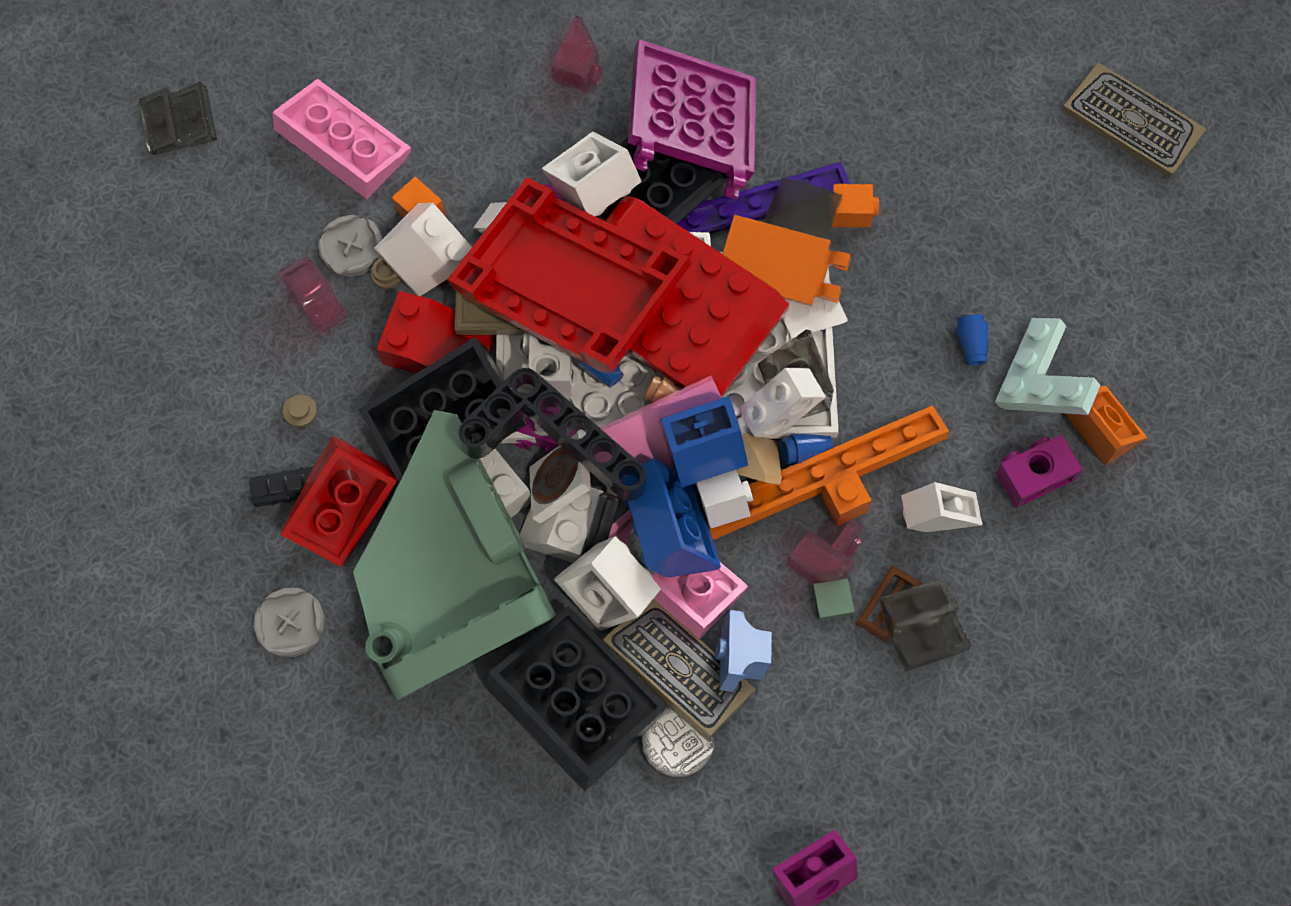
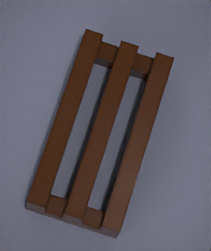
[856,565,922,643]

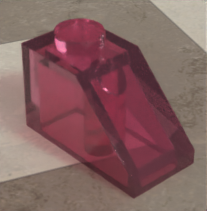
[551,16,603,93]

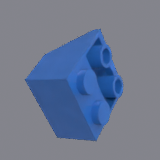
[659,396,748,488]

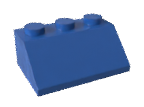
[621,458,721,578]

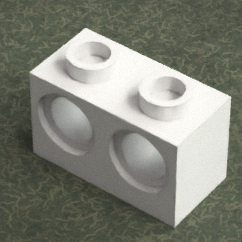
[522,333,572,396]
[738,368,826,437]

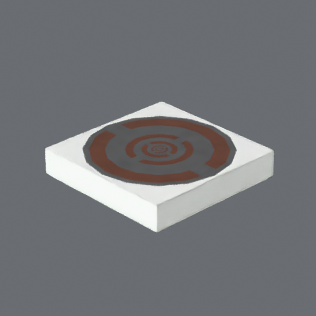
[529,432,591,524]

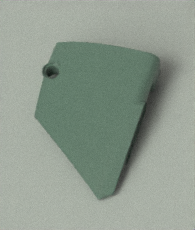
[353,410,557,701]

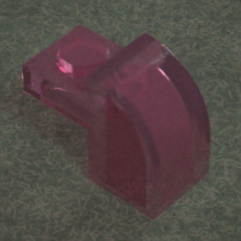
[278,257,349,334]
[787,519,864,583]

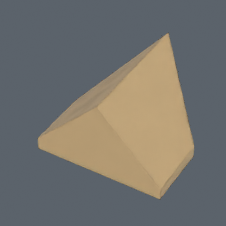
[736,433,782,485]

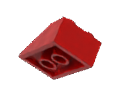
[377,291,497,373]
[280,435,397,567]

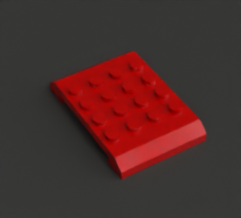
[447,177,691,373]
[605,196,790,398]

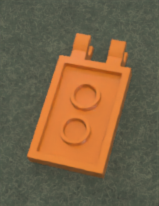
[723,215,851,306]

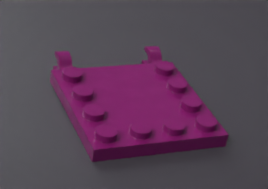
[628,39,756,199]

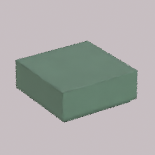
[812,578,855,620]

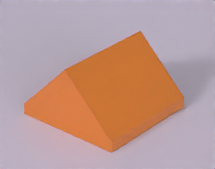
[1064,385,1148,466]

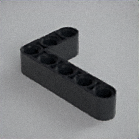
[458,368,646,501]

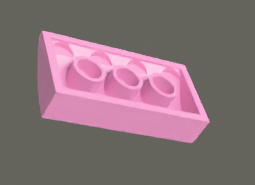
[272,79,411,199]
[595,376,722,495]
[608,510,748,639]

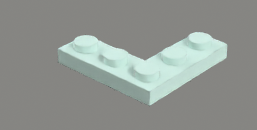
[995,318,1101,415]

